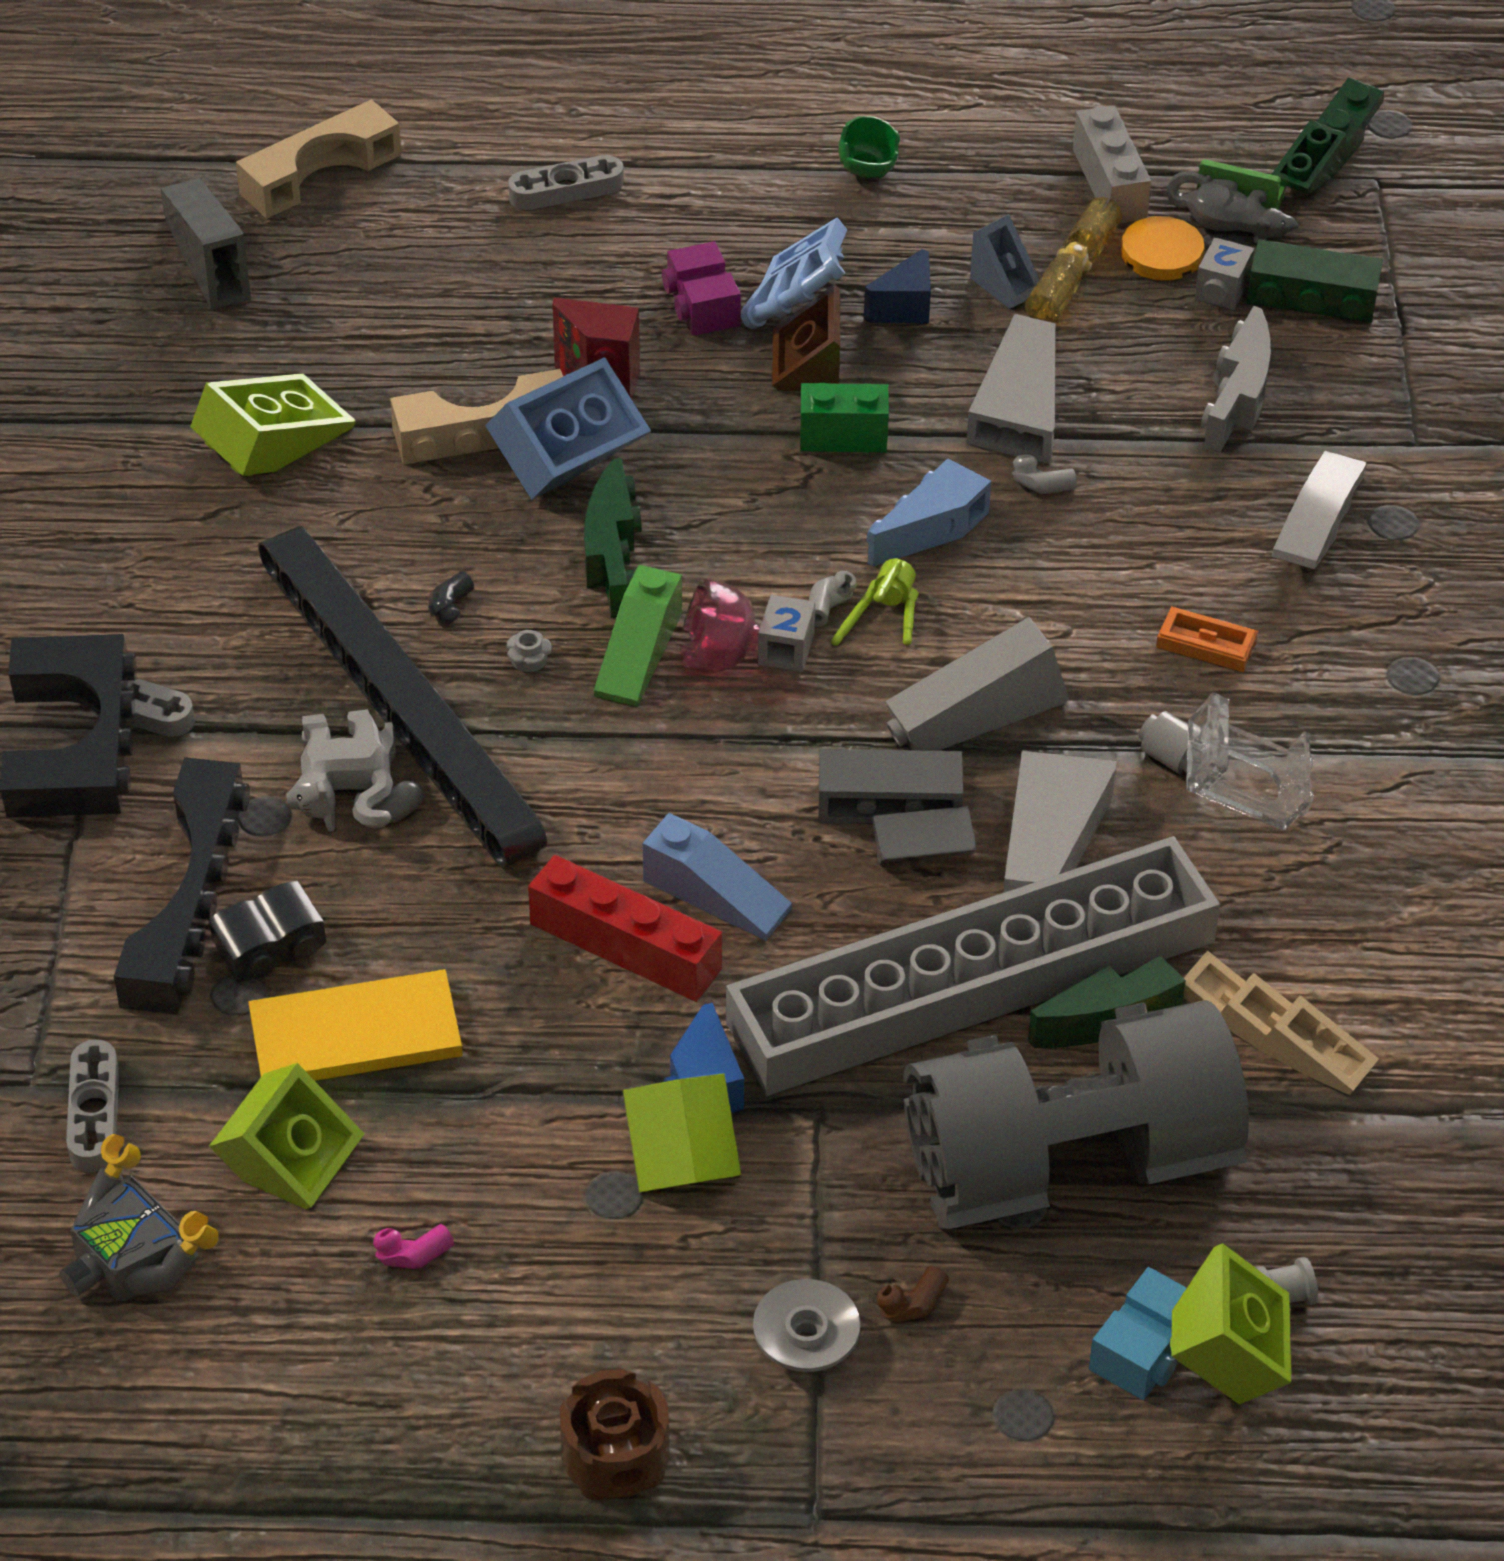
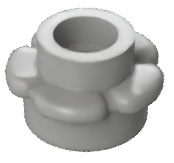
[506,630,552,672]

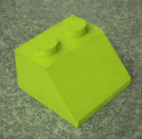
[209,1063,365,1209]
[1170,1243,1291,1405]

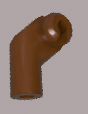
[876,1266,949,1323]

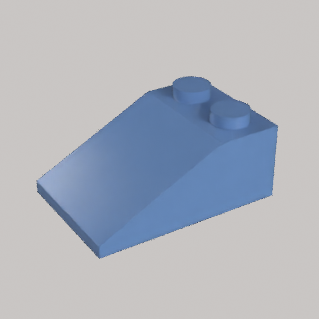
[485,358,651,500]

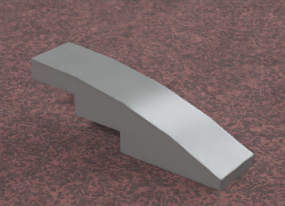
[1271,451,1367,569]

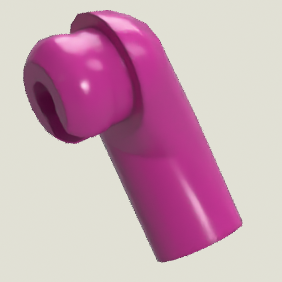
[373,1224,455,1269]

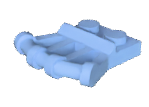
[741,217,847,329]

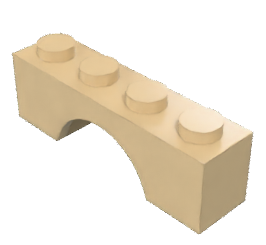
[236,99,402,219]
[390,369,563,465]

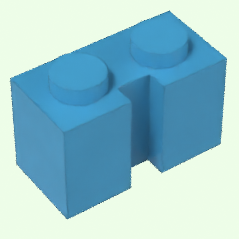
[1089,1267,1186,1401]

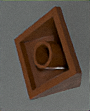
[772,284,840,391]

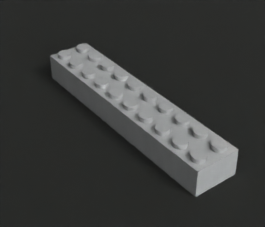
[726,836,1220,1096]

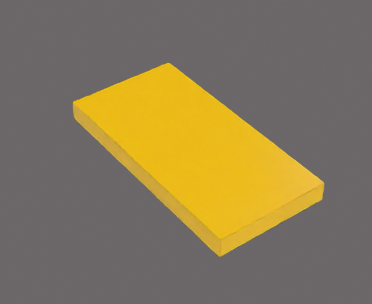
[248,969,463,1081]

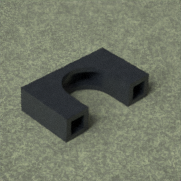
[0,634,137,817]

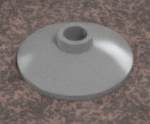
[753,1279,860,1372]

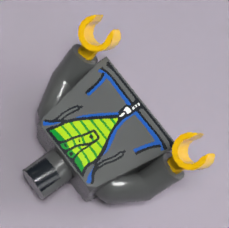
[59,1134,219,1301]

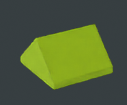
[622,1073,741,1192]

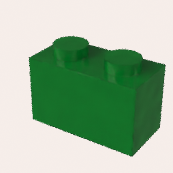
[800,383,889,453]

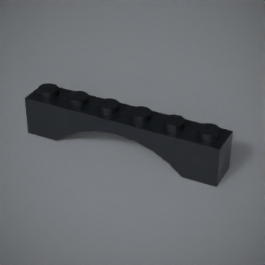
[114,757,250,1015]

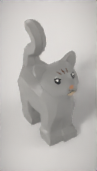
[286,709,396,832]

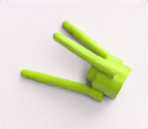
[831,558,919,646]

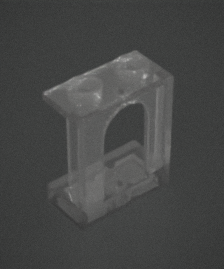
[1186,693,1313,831]

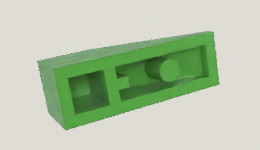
[594,565,682,707]

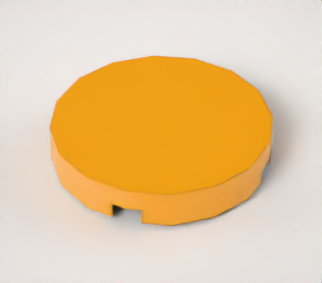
[1121,216,1204,281]

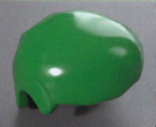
[838,116,900,179]

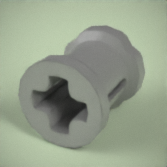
[1255,1257,1318,1305]

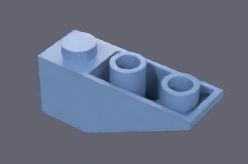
[866,459,991,567]

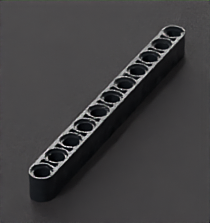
[258,526,548,868]

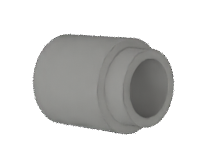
[1139,711,1212,776]

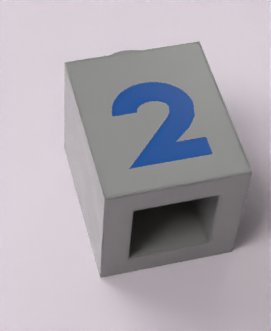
[1195,237,1254,310]
[758,595,815,672]

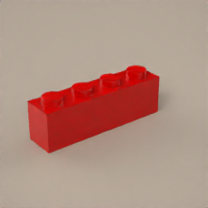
[528,854,722,1002]

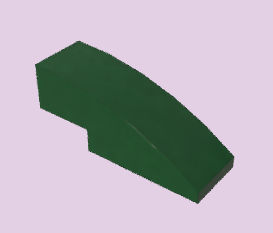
[1028,956,1186,1048]

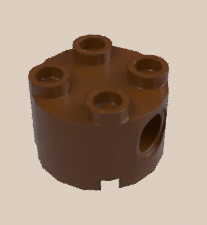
[559,1369,669,1500]

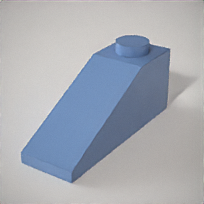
[642,813,792,941]

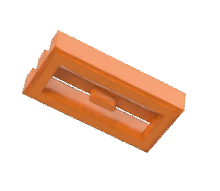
[1156,606,1258,672]

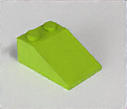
[190,374,356,476]

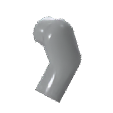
[1012,455,1077,494]
[809,571,857,627]

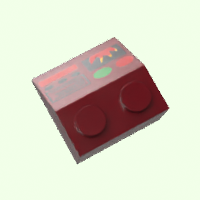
[552,297,640,400]

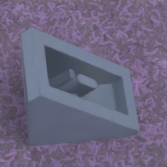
[970,214,1045,309]

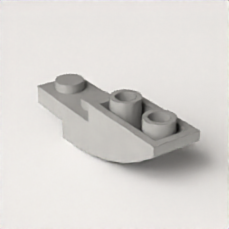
[1201,306,1271,452]

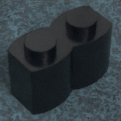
[209,881,326,982]

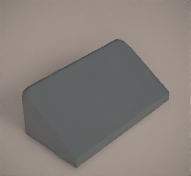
[873,806,977,864]

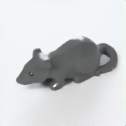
[1166,171,1299,245]

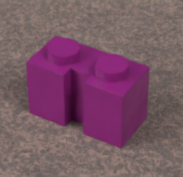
[662,241,741,336]

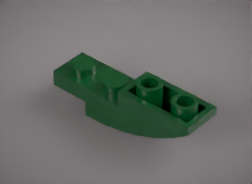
[1271,77,1384,194]
[584,458,642,618]

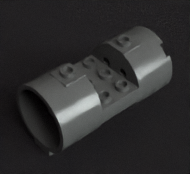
[903,1000,1249,1229]

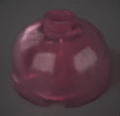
[680,578,760,673]

